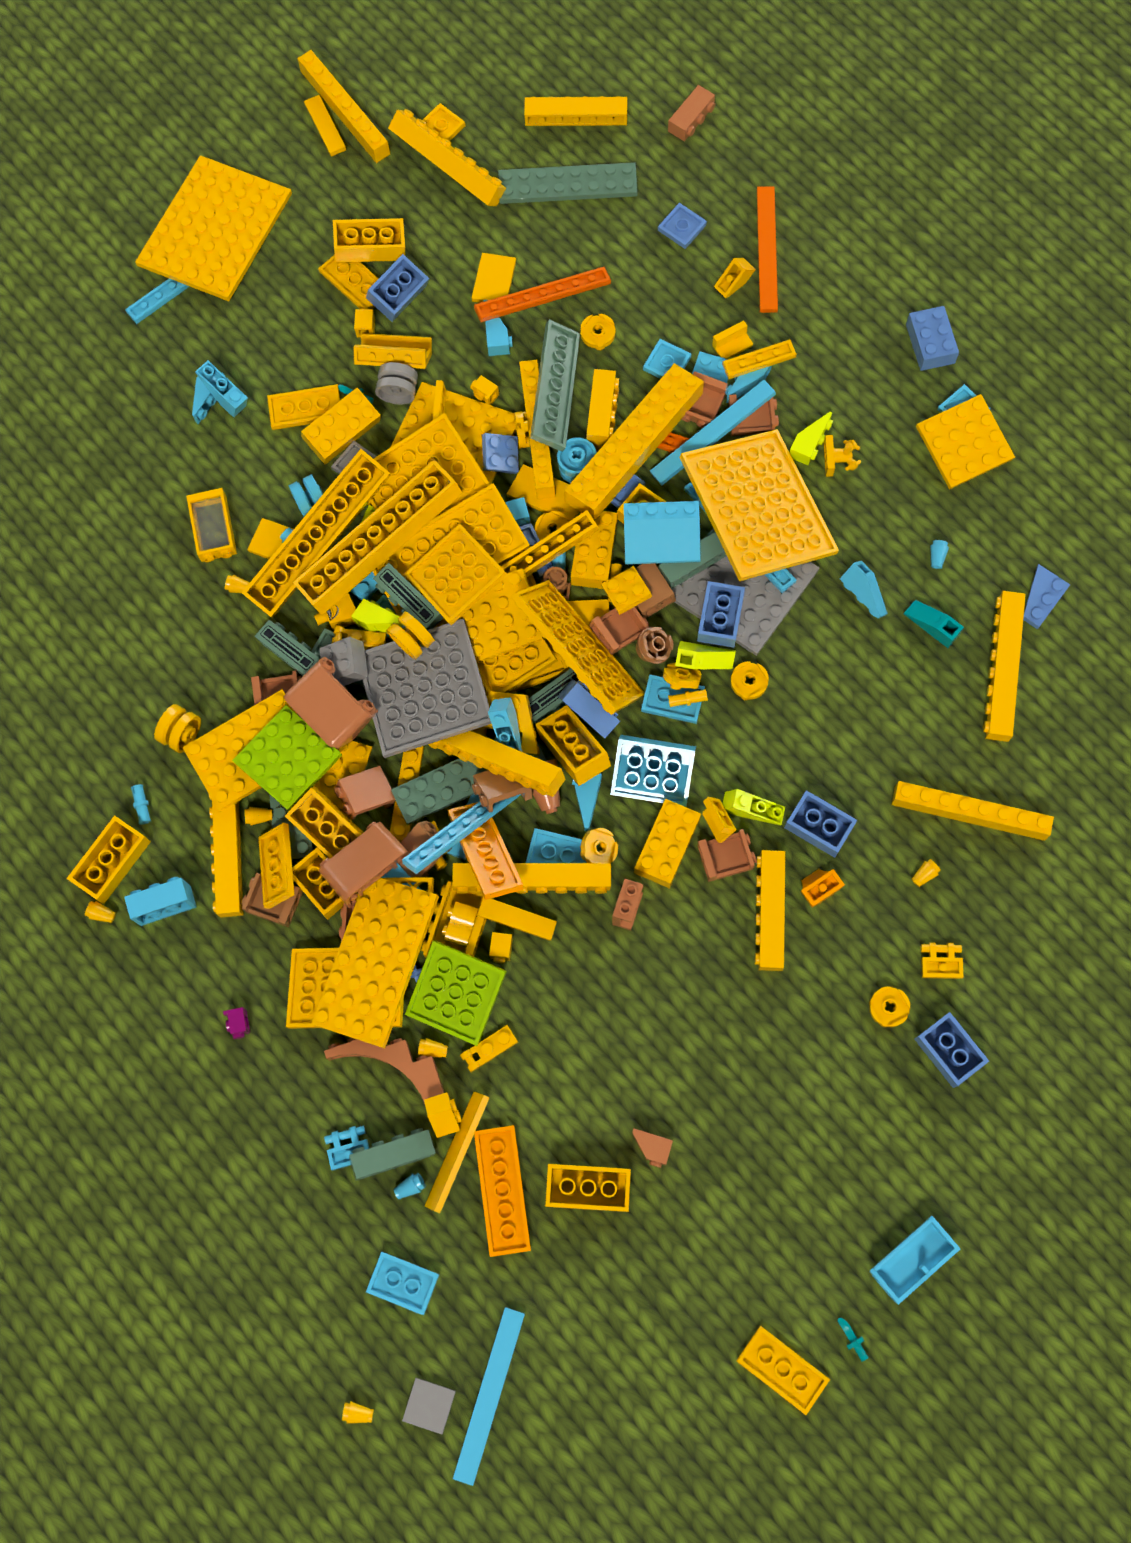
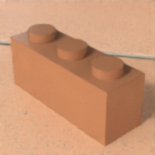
[668,85,715,142]

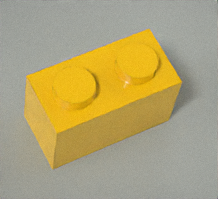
[424,1092,462,1138]

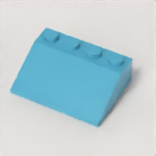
[624,501,700,564]
[610,735,696,807]

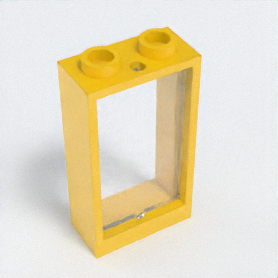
[186,488,237,562]

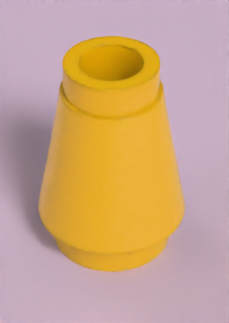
[225,575,250,593]
[244,807,273,826]
[911,859,941,887]
[85,901,116,923]
[418,1038,448,1058]
[341,1401,374,1424]

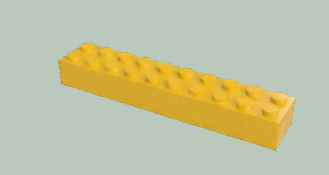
[564,363,704,521]
[242,449,391,618]
[293,460,463,615]

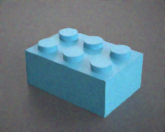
[124,877,197,926]

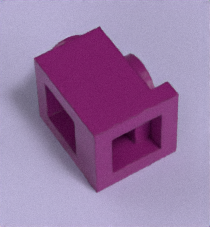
[223,1007,250,1039]

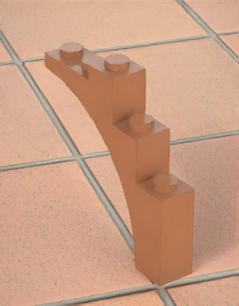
[324,1038,445,1104]

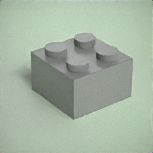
[319,637,368,686]

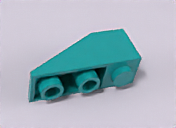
[904,600,964,648]

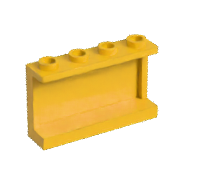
[354,333,432,369]
[421,880,494,958]

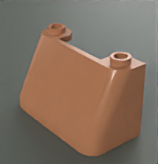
[284,657,378,749]
[319,822,409,909]

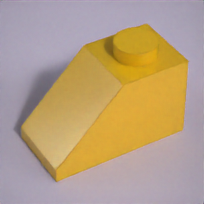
[714,258,756,298]

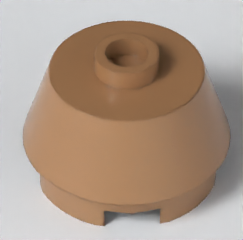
[636,627,673,664]

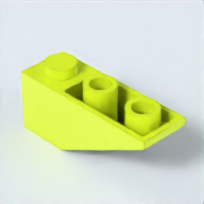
[789,412,833,465]
[351,599,402,632]
[675,641,736,669]
[722,789,785,825]

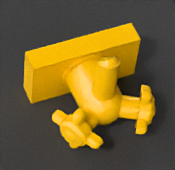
[823,435,861,477]

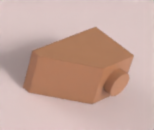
[632,1129,673,1168]

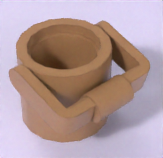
[541,567,571,601]

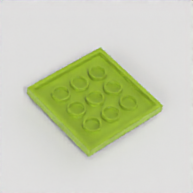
[232,705,342,811]
[405,940,507,1046]

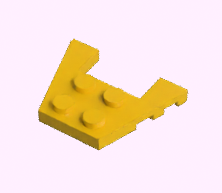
[472,691,540,754]

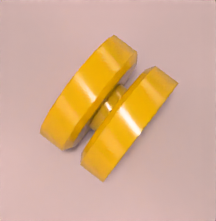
[386,611,435,660]
[154,704,201,753]

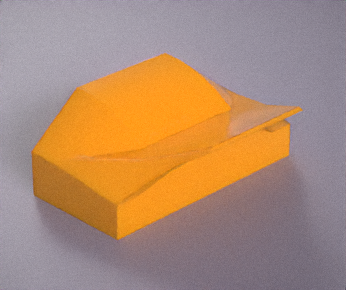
[801,869,845,908]

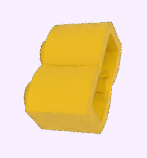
[441,902,478,947]

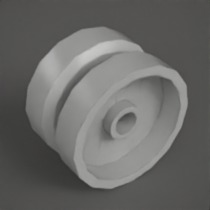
[375,362,418,405]

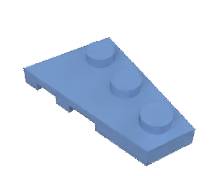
[1023,564,1070,629]

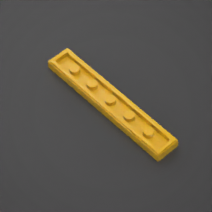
[425,1092,489,1213]

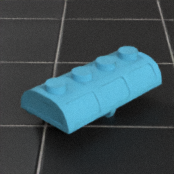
[869,1216,960,1305]

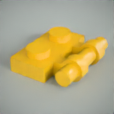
[921,942,964,979]

